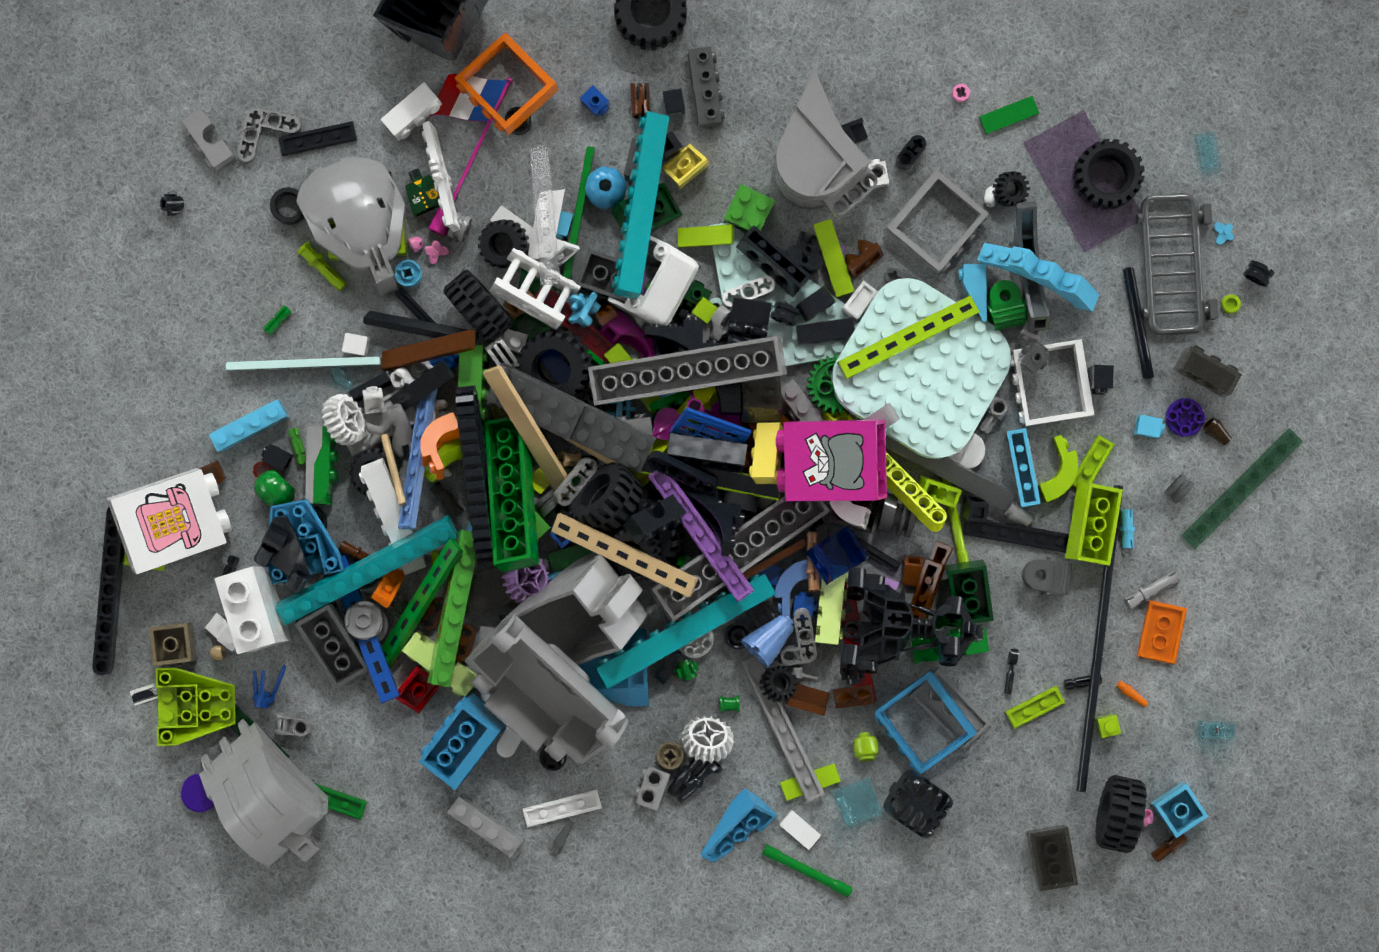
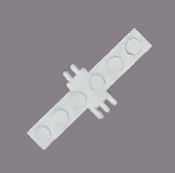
[422,121,461,232]

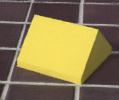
[661,144,709,190]

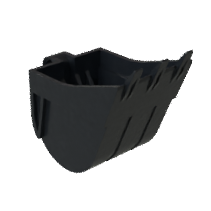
[373,0,489,61]

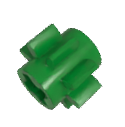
[674,658,700,682]

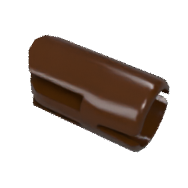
[630,83,650,119]

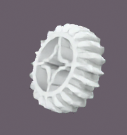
[321,394,366,446]
[681,716,734,764]

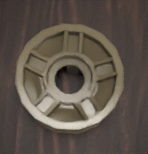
[657,741,684,769]

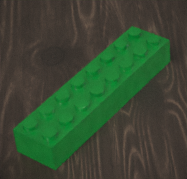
[485,417,539,572]

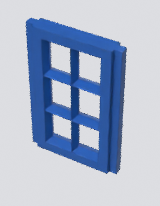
[669,407,751,444]

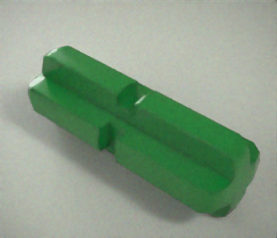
[263,305,291,335]

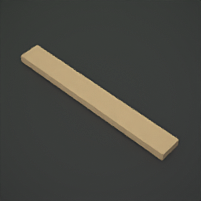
[483,365,575,498]

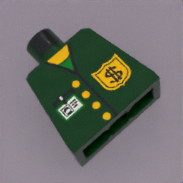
[405,169,440,218]

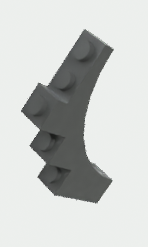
[1014,201,1050,332]

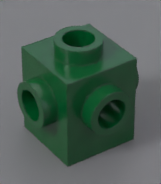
[682,280,712,309]

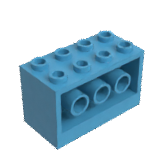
[418,693,506,790]

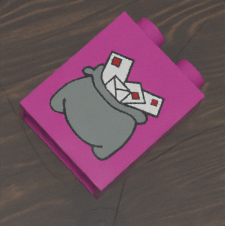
[776,420,887,501]

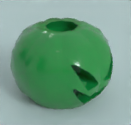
[254,470,295,508]

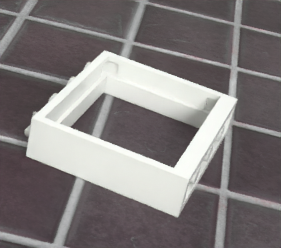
[1010,339,1094,427]

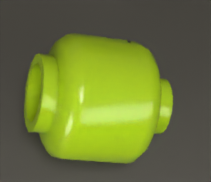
[852,732,879,762]

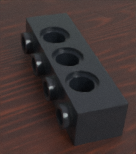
[736,225,811,297]

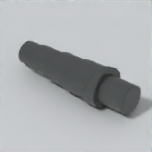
[551,819,574,854]

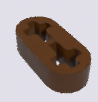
[420,597,444,630]

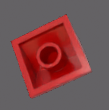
[395,665,441,714]

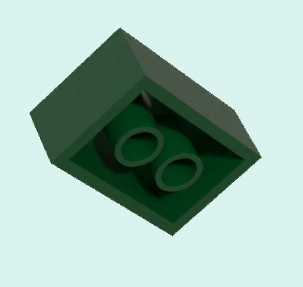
[945,559,994,624]

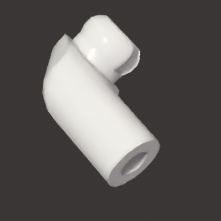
[984,183,997,208]

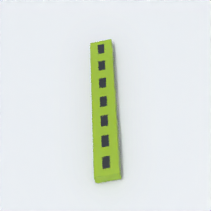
[837,295,979,380]

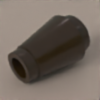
[1203,417,1232,445]

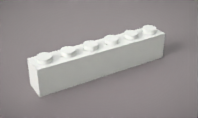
[359,458,427,575]

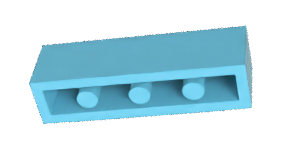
[209,399,290,453]
[1007,428,1041,507]

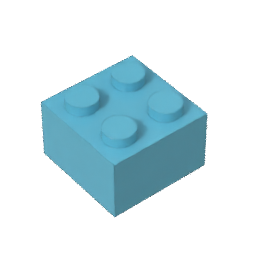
[1150,782,1209,838]

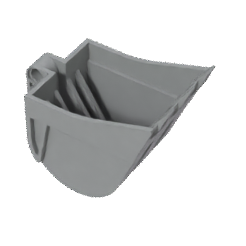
[774,59,878,218]
[499,552,646,665]
[199,719,328,868]

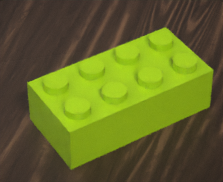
[1065,482,1123,566]

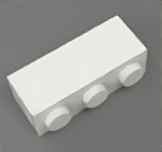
[381,82,442,141]

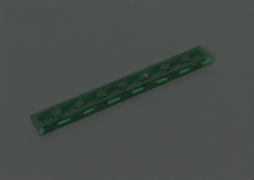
[1181,428,1303,549]

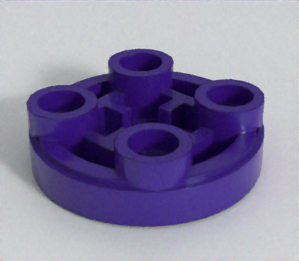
[1165,398,1205,437]
[180,773,214,812]

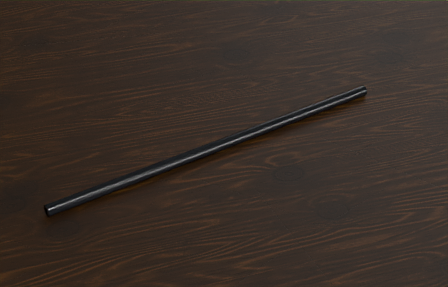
[1076,485,1123,792]

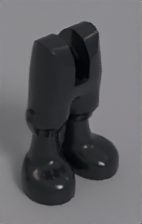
[667,756,723,803]

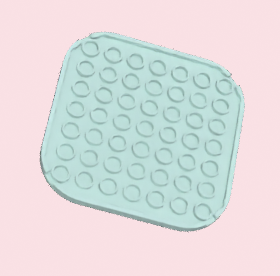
[831,278,1011,459]

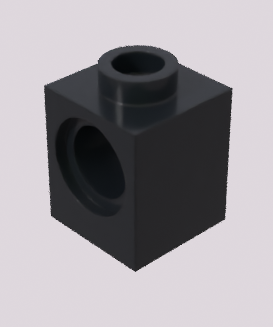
[261,444,293,472]
[960,496,990,523]

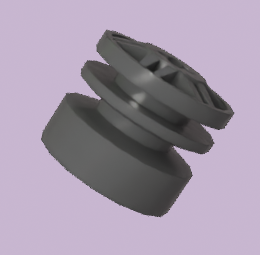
[877,492,917,538]

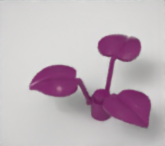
[653,390,741,440]

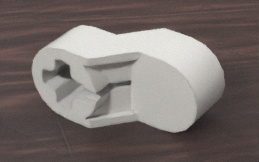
[390,367,415,390]

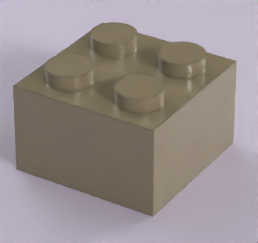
[149,622,197,666]

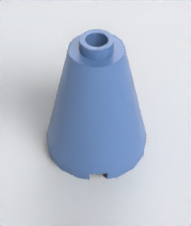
[741,615,794,668]

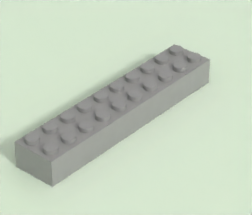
[588,335,787,406]
[648,495,830,622]

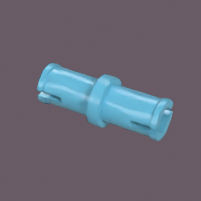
[1120,509,1135,548]

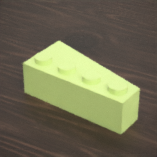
[815,564,849,645]
[402,631,477,697]

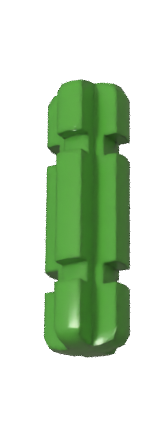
[288,428,306,465]

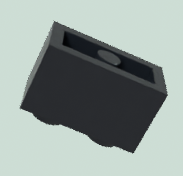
[1088,365,1114,395]

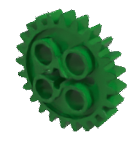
[807,354,850,416]

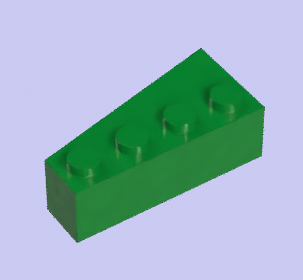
[908,625,989,664]

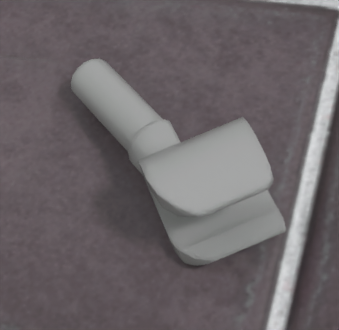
[792,667,818,681]

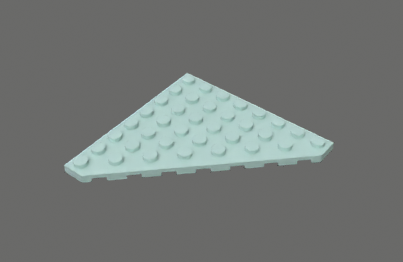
[709,222,863,367]

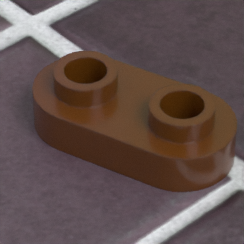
[456,624,476,662]

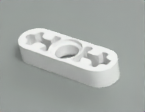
[722,276,775,308]

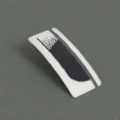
[130,684,158,706]

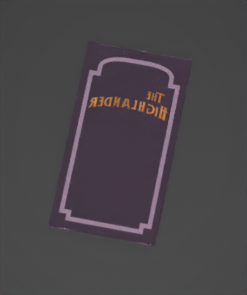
[1024,110,1141,252]

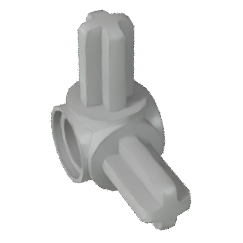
[979,396,1008,434]

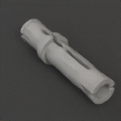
[1124,570,1180,610]

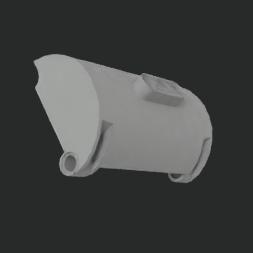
[465,613,629,765]

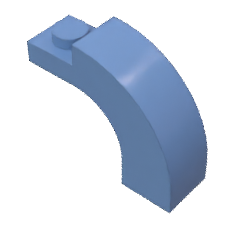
[774,559,821,617]

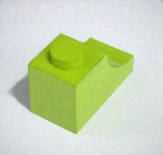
[918,475,962,508]

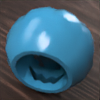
[585,166,627,209]

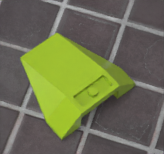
[156,668,236,746]

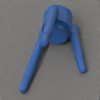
[253,665,286,708]

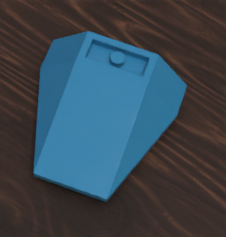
[268,499,344,584]
[578,629,649,707]

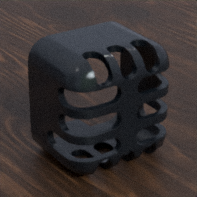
[884,770,953,838]

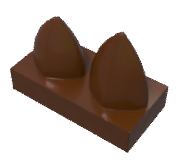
[845,239,884,279]
[833,684,875,709]

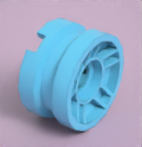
[394,260,422,288]

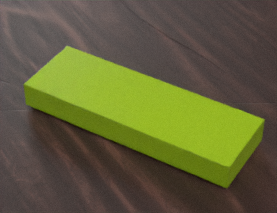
[677,224,734,248]
[1071,435,1115,489]
[1005,686,1065,729]
[780,763,841,801]

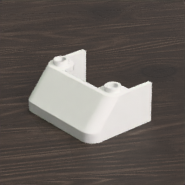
[608,236,699,327]

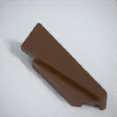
[911,541,954,619]

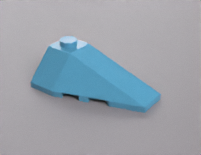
[700,788,778,862]

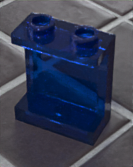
[806,526,869,585]

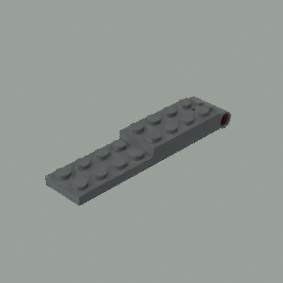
[486,363,657,473]

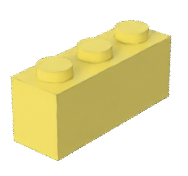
[749,423,784,484]

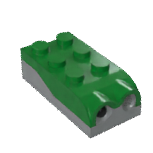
[305,426,339,505]

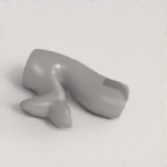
[365,404,413,459]

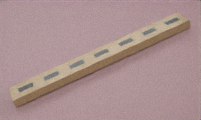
[551,513,698,597]

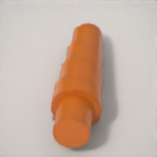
[1116,680,1148,707]

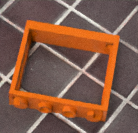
[455,32,559,136]

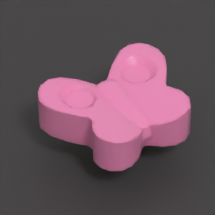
[425,240,449,264]

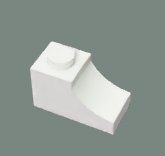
[205,613,236,652]

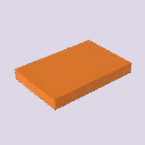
[1137,600,1187,665]

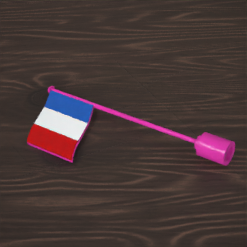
[428,74,513,237]

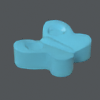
[1214,222,1234,245]

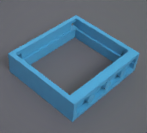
[874,669,977,774]

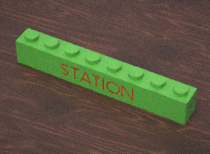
[427,529,476,687]

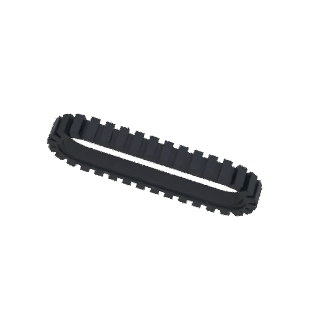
[456,385,493,563]

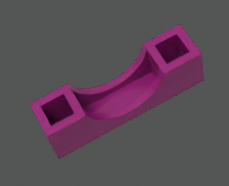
[599,310,655,358]

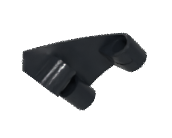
[254,515,310,593]

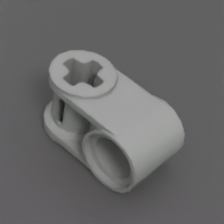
[274,714,313,736]

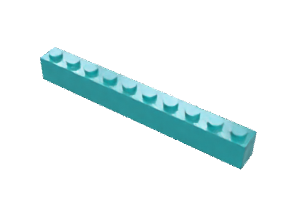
[612,111,669,300]
[275,515,458,626]
[595,573,776,689]

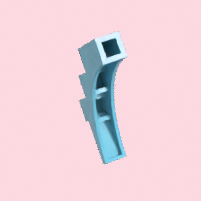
[977,243,1100,312]

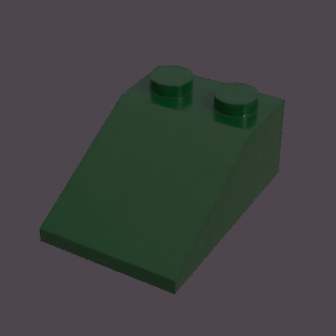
[611,182,683,233]

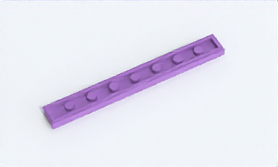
[648,471,755,602]

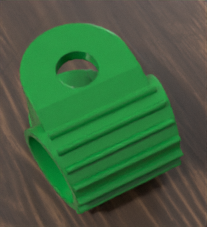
[987,280,1026,331]

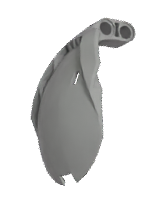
[296,157,405,296]

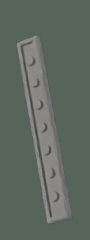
[741,657,825,803]

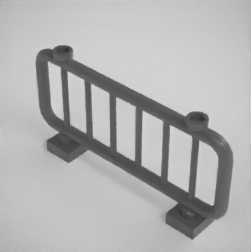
[1136,193,1219,335]

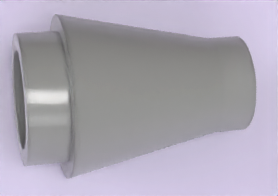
[1003,502,1033,526]

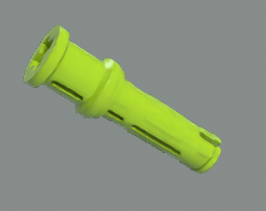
[297,241,348,292]

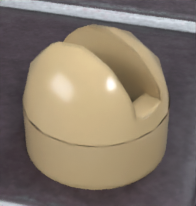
[210,645,225,661]

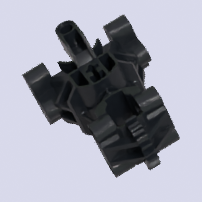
[839,567,984,676]

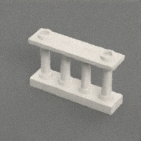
[489,248,581,330]

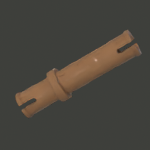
[806,532,821,592]

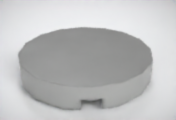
[345,601,384,640]

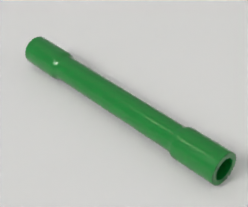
[761,844,853,898]

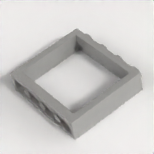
[885,169,989,274]

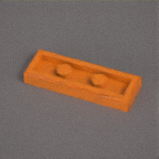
[371,568,406,608]

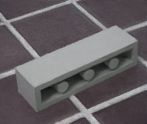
[447,795,523,858]

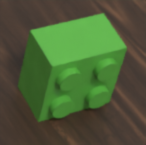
[723,184,775,233]

